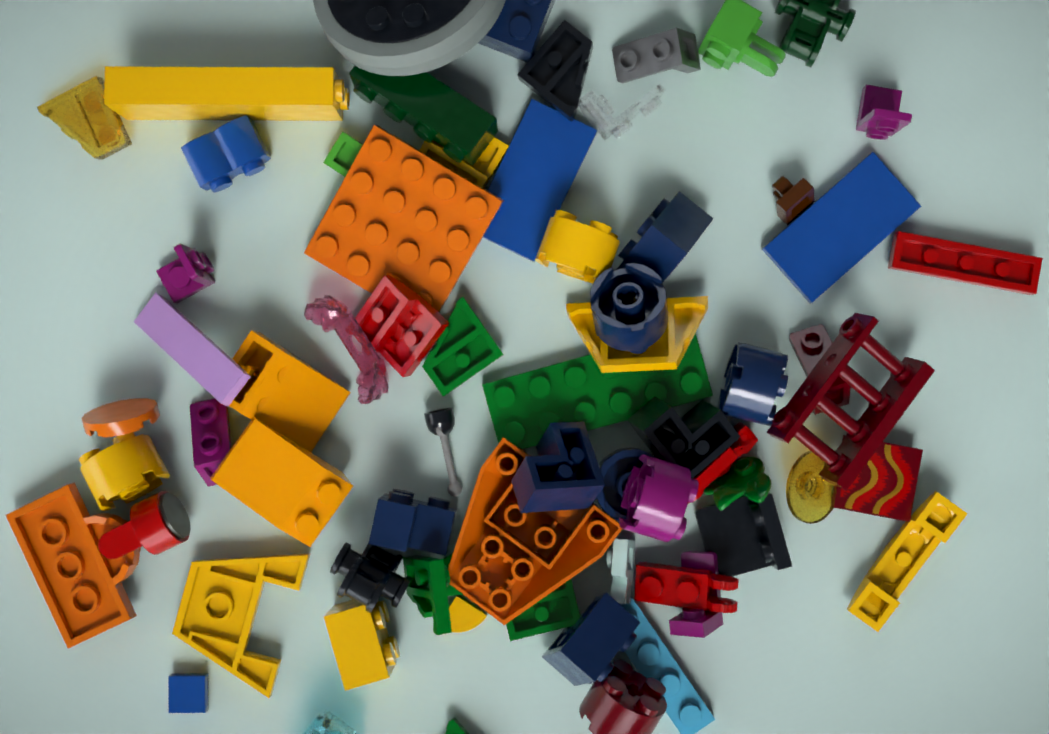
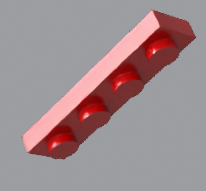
[888,231,1043,295]

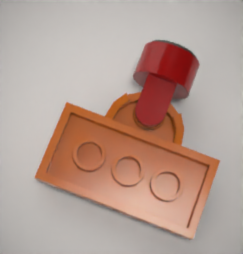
[6,482,191,649]

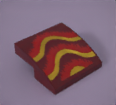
[830,435,923,522]

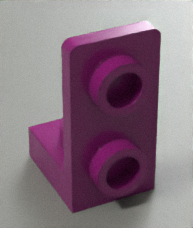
[856,84,912,140]
[156,243,215,304]
[190,398,232,487]
[669,551,723,638]

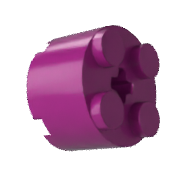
[619,454,699,542]

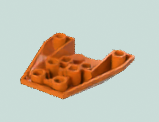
[448,437,622,625]

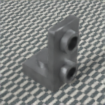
[612,28,701,83]

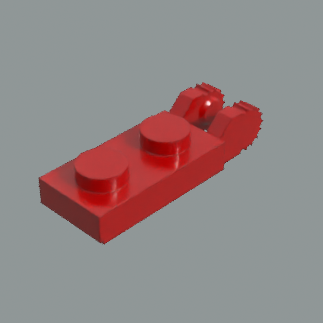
[635,562,739,613]

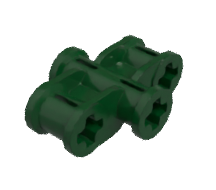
[775,0,856,68]

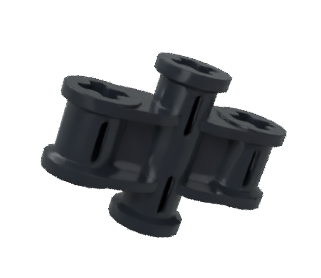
[330,542,412,613]

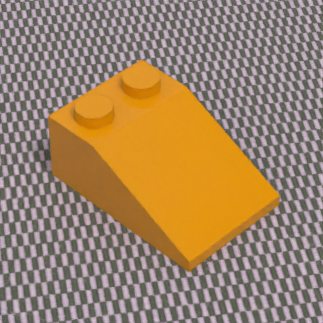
[210,417,353,547]

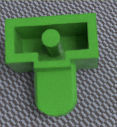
[698,0,786,77]

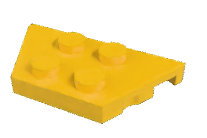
[566,296,708,373]

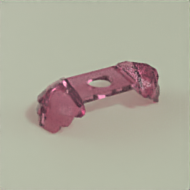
[304,295,389,404]

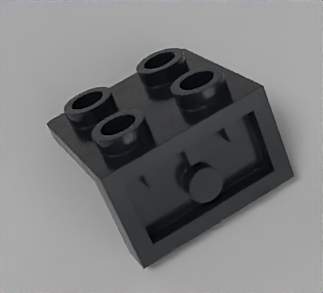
[694,493,792,577]

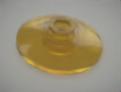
[786,451,834,524]

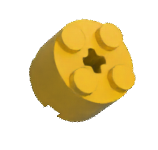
[535,210,620,283]
[79,432,170,511]

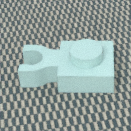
[606,538,636,604]

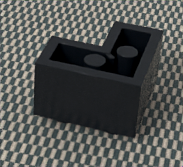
[627,396,740,479]

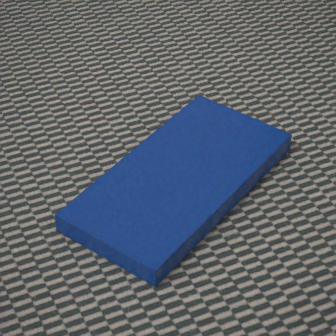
[483,99,598,262]
[762,152,921,303]

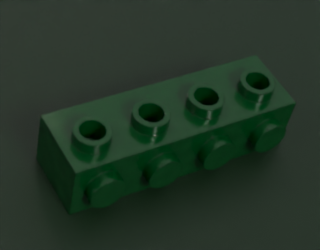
[349,66,498,166]

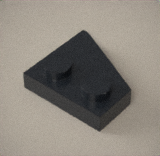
[517,20,593,122]

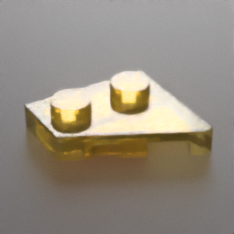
[37,76,132,160]

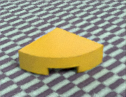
[449,595,488,633]

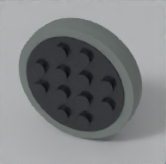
[313,0,506,76]

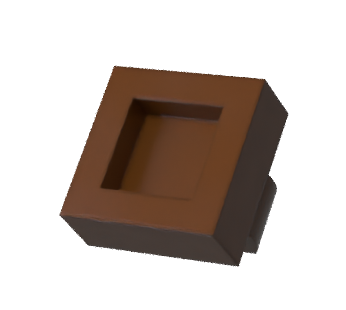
[772,176,815,226]

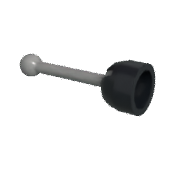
[424,408,462,496]

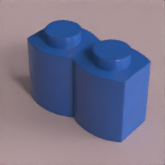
[181,115,271,193]

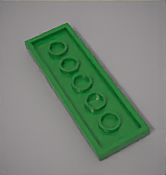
[482,333,713,449]

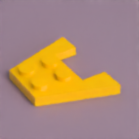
[172,553,311,698]

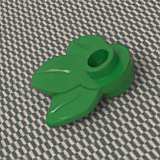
[704,456,771,511]

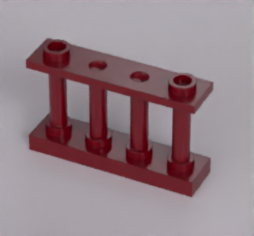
[767,313,935,491]

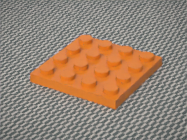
[304,125,504,313]

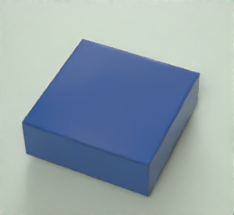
[168,673,208,713]

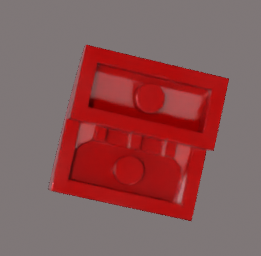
[348,275,449,377]

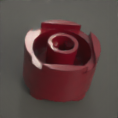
[579,659,667,734]

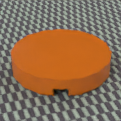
[81,398,160,437]

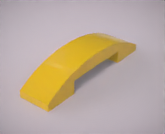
[847,491,968,632]

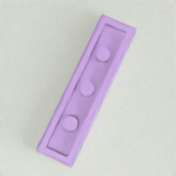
[134,293,251,406]

